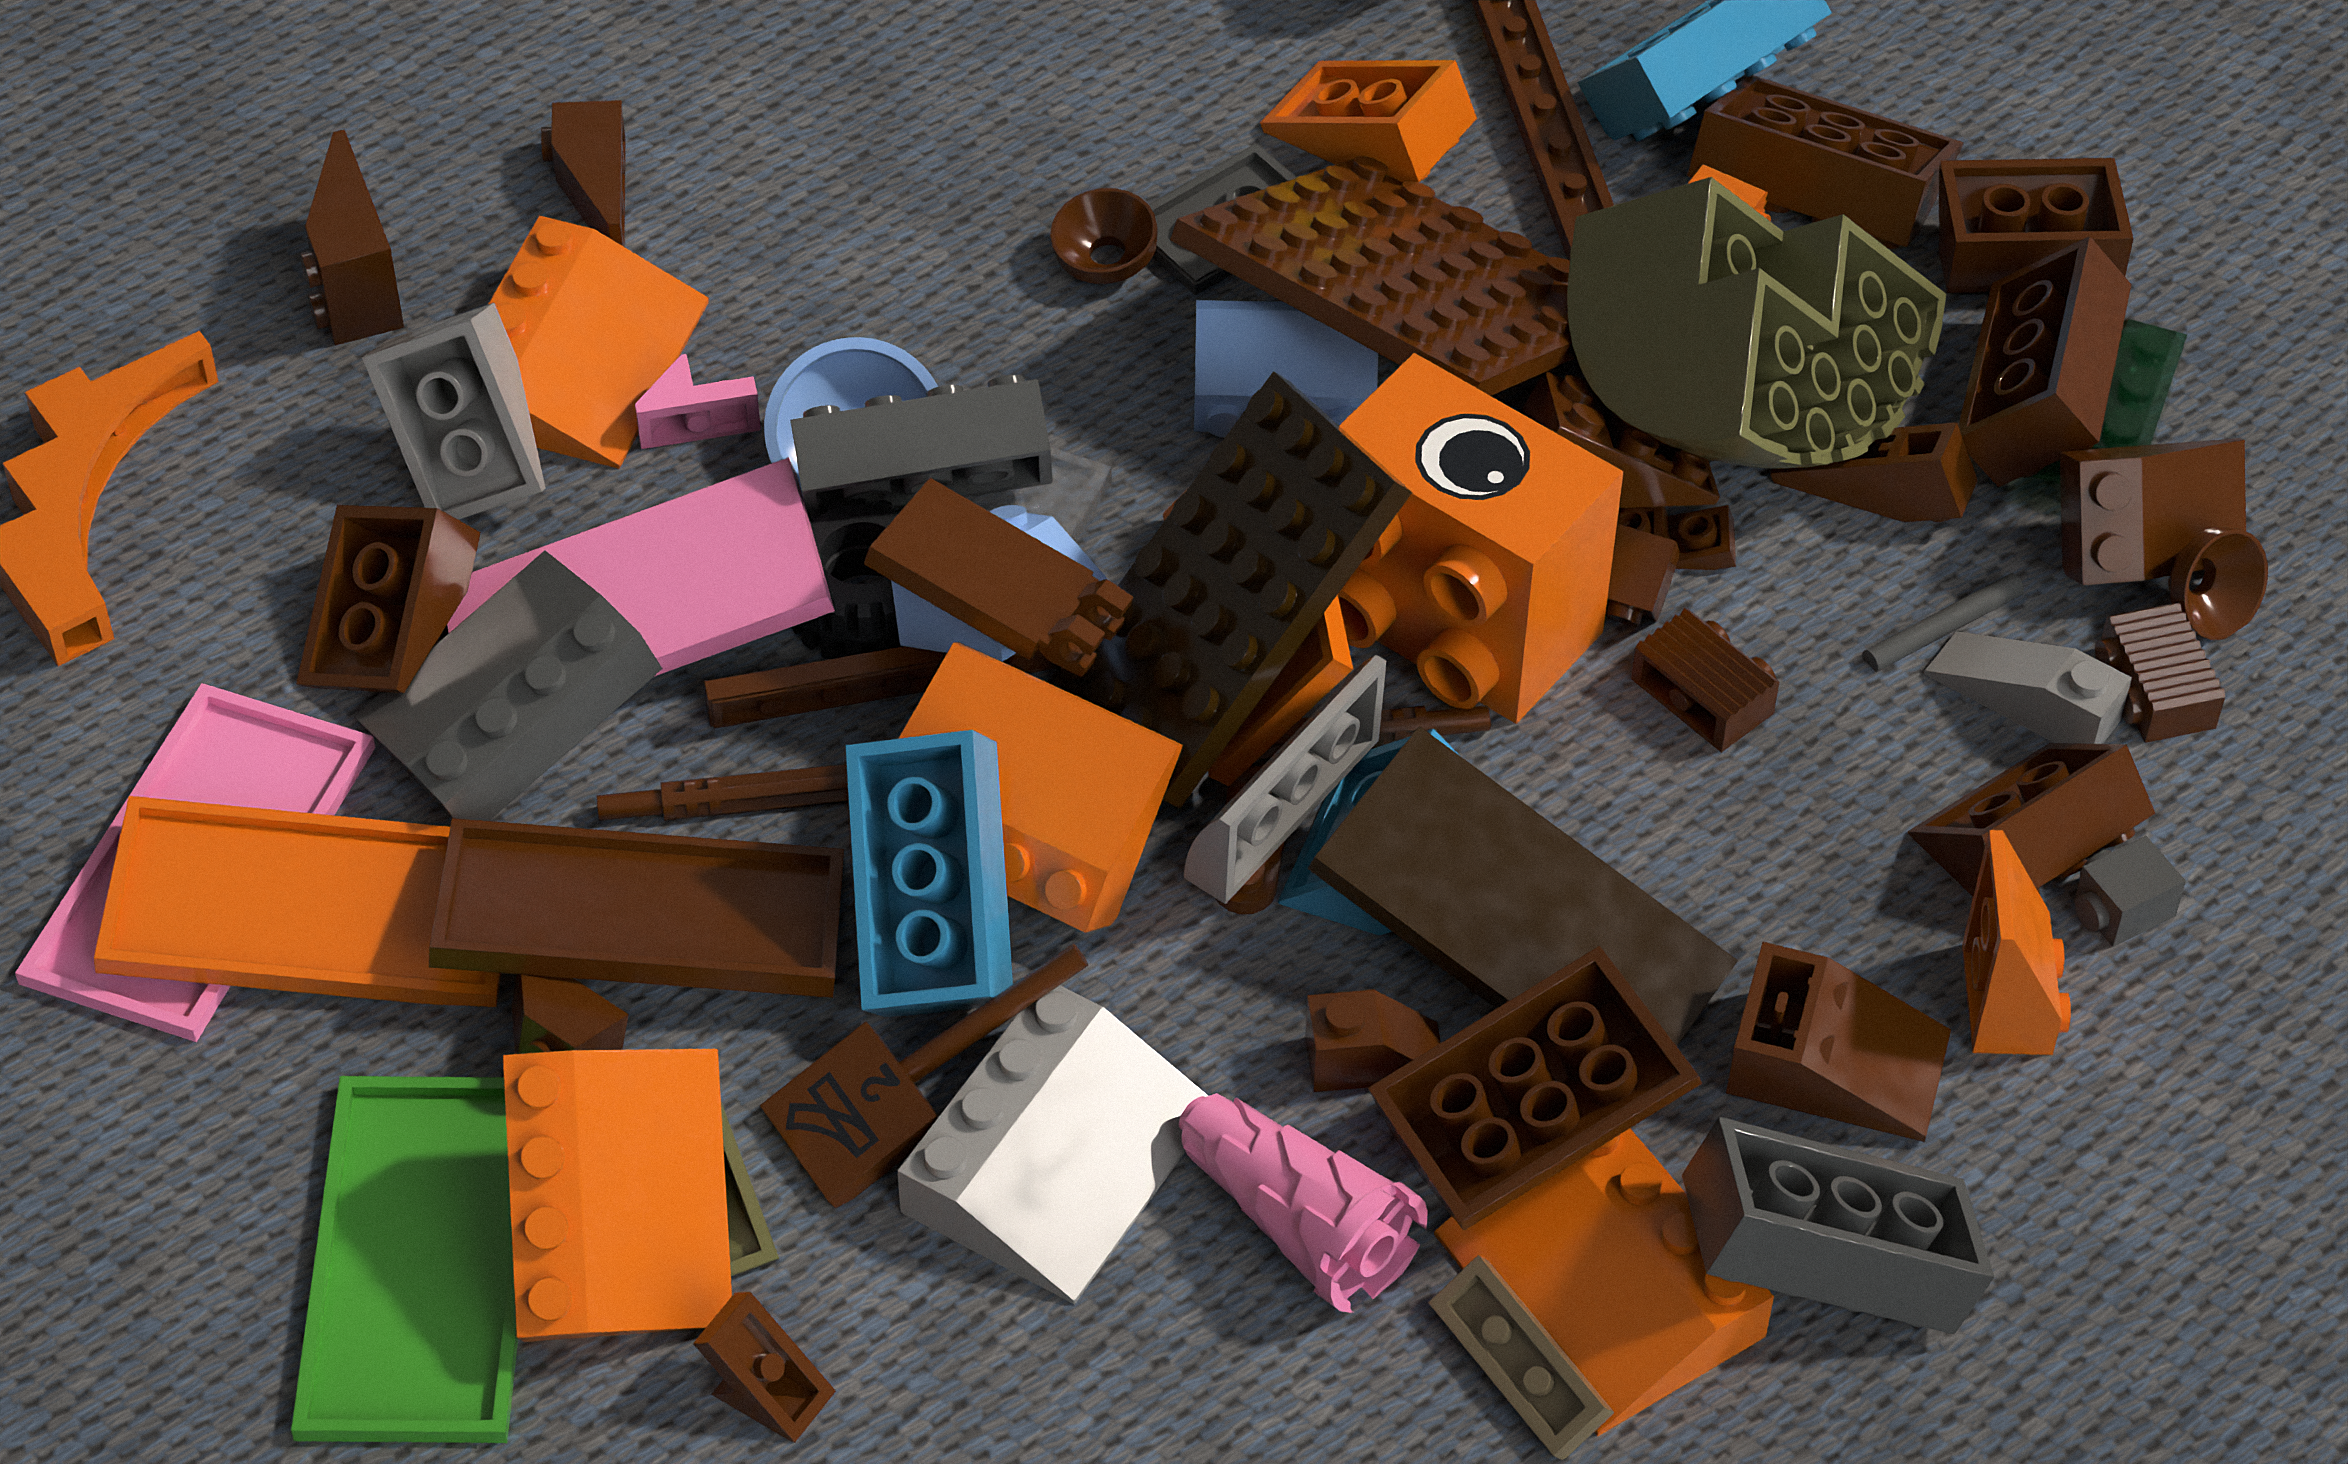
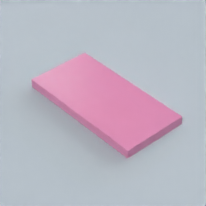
[447,457,835,676]
[15,683,376,1042]

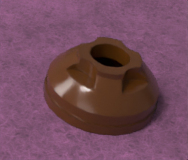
[1050,188,1158,284]
[2168,526,2268,640]

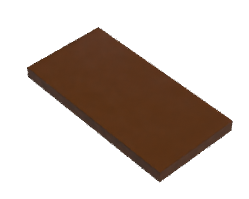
[429,818,844,998]

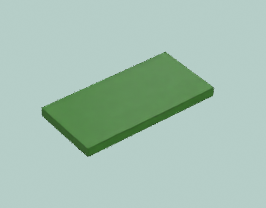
[291,1076,518,1443]

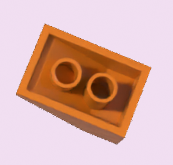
[1260,60,1477,182]
[1962,830,2071,1055]

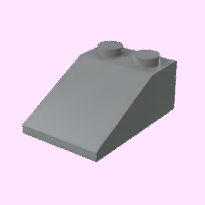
[362,303,545,520]

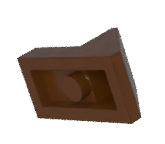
[693,1292,836,1443]

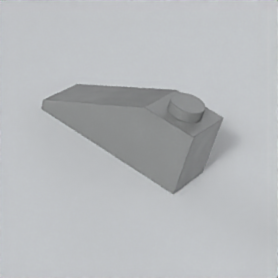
[1924,632,2132,744]

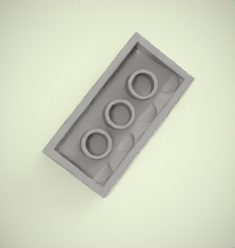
[1183,655,1387,904]

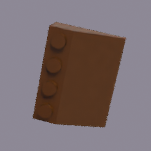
[1687,75,1964,249]
[1368,945,1702,1231]

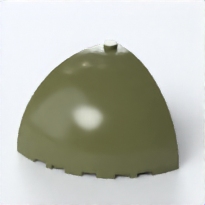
[1567,177,1946,468]

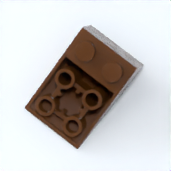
[1520,371,1720,508]
[1726,942,1951,1142]

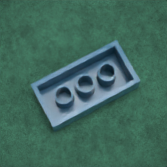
[1577,0,1832,142]
[845,730,1013,1017]

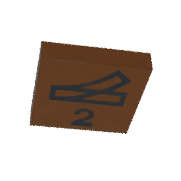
[760,1021,939,1208]

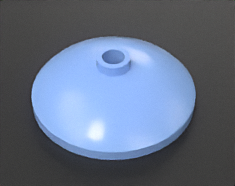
[764,337,938,510]

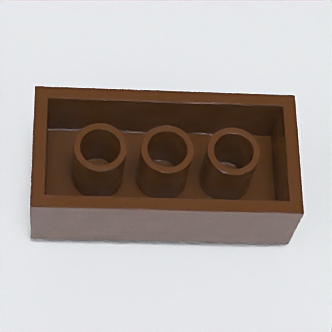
[1958,236,2132,487]

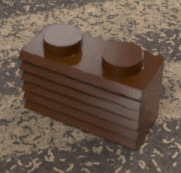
[2095,602,2225,743]
[1631,608,1780,753]

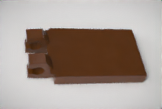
[864,478,1134,677]

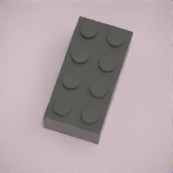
[790,375,1053,515]
[1682,1117,1995,1334]

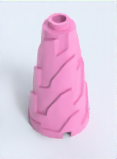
[1179,1093,1428,1313]

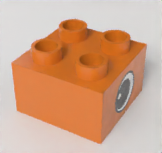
[1338,353,1624,724]

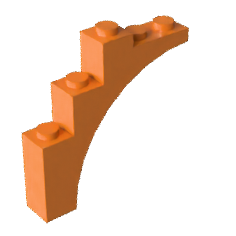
[0,331,219,666]

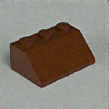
[1939,158,2134,293]
[1907,743,2155,896]

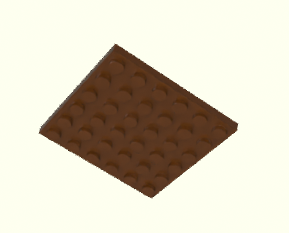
[1170,156,1577,396]

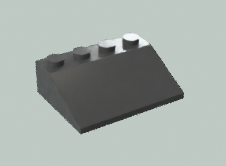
[354,550,663,821]

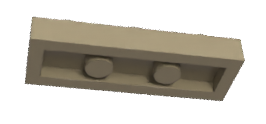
[1428,1255,1615,1460]

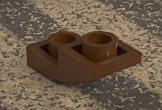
[1617,505,1736,570]

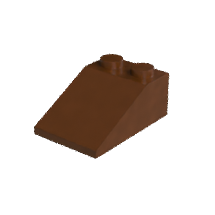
[300,129,404,346]
[2060,438,2246,585]
[296,505,481,693]

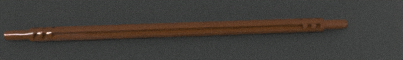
[597,705,1491,821]

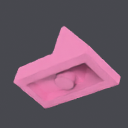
[635,354,761,449]

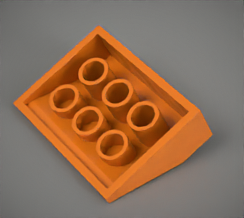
[489,215,709,469]
[898,642,1183,933]
[503,1049,732,1342]
[1434,1128,1774,1437]

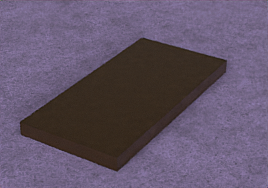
[1308,726,1738,1046]

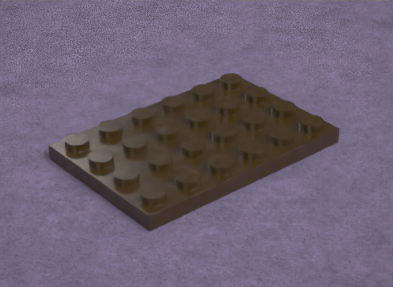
[1051,371,1413,808]

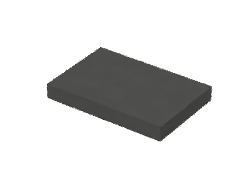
[1149,143,1297,295]

